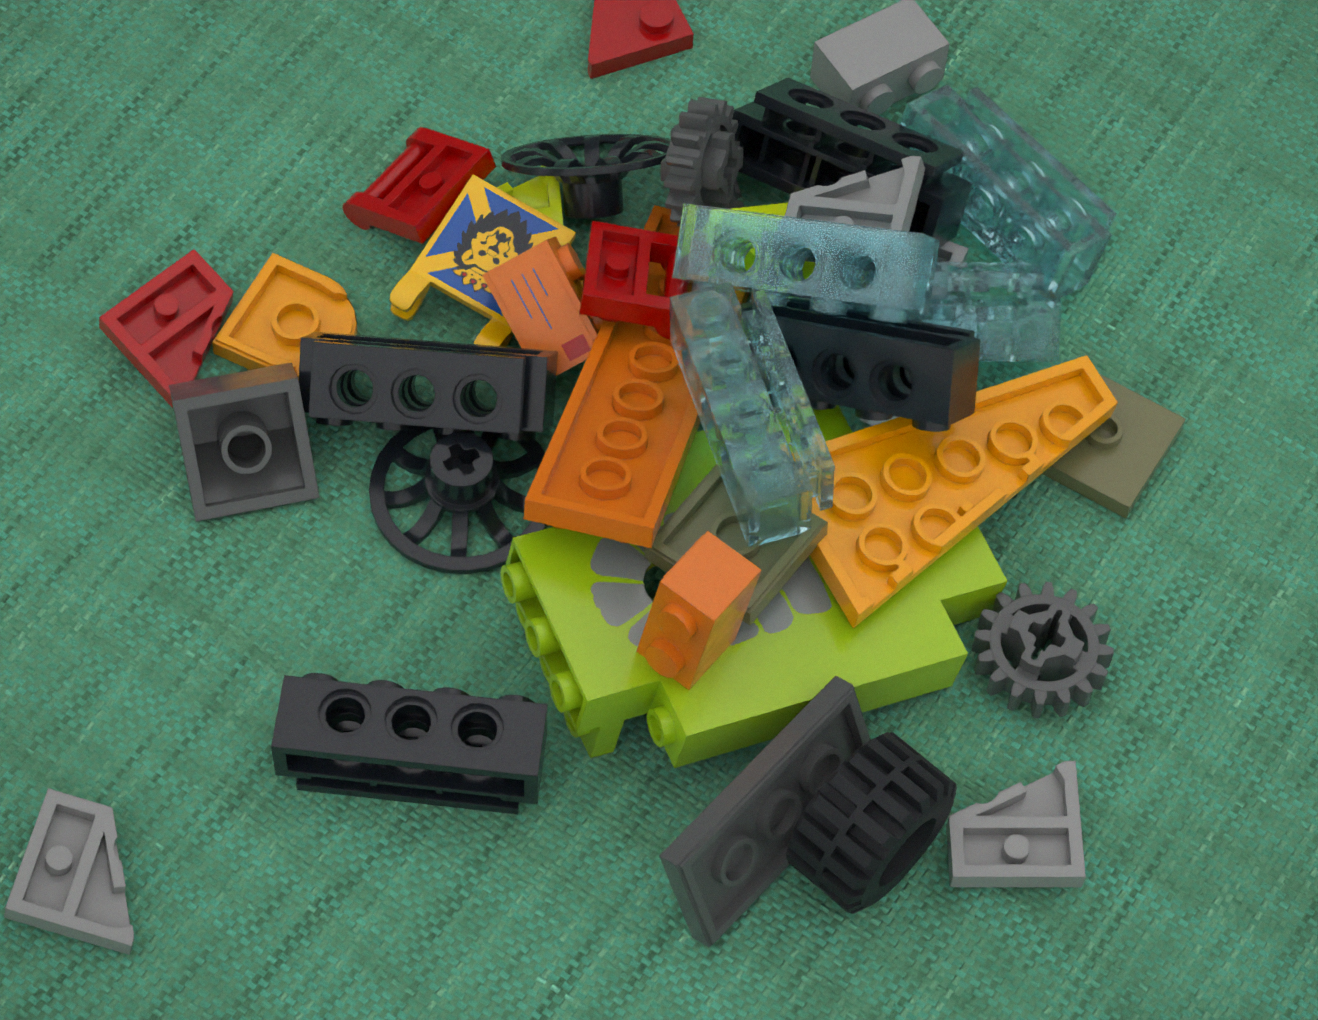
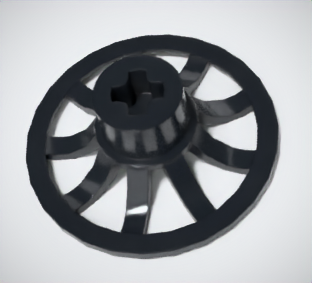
[501,134,671,219]
[369,426,547,574]

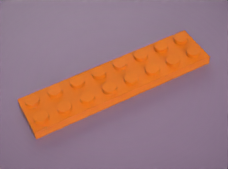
[523,205,754,548]

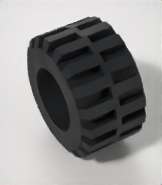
[786,732,957,914]

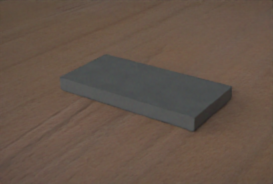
[659,676,871,947]

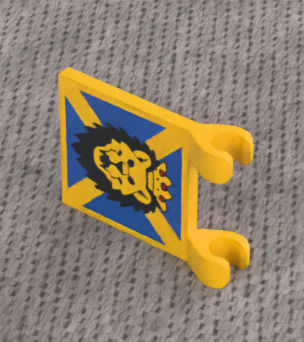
[389,175,576,347]

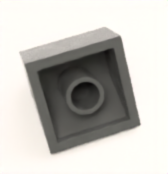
[169,363,320,521]

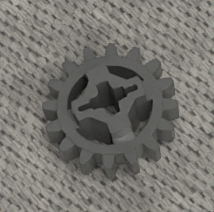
[660,97,743,229]
[971,582,1114,718]

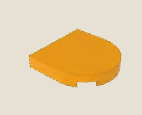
[212,253,358,381]

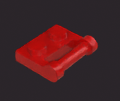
[342,127,496,244]
[579,221,697,340]

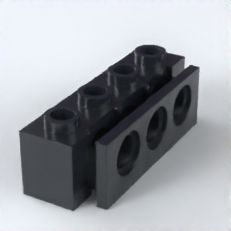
[732,78,973,254]
[721,298,981,432]
[299,332,558,441]
[271,673,548,815]

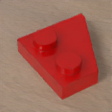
[588,0,694,79]
[99,249,234,408]

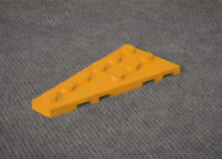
[762,355,1118,628]

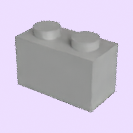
[810,0,950,115]

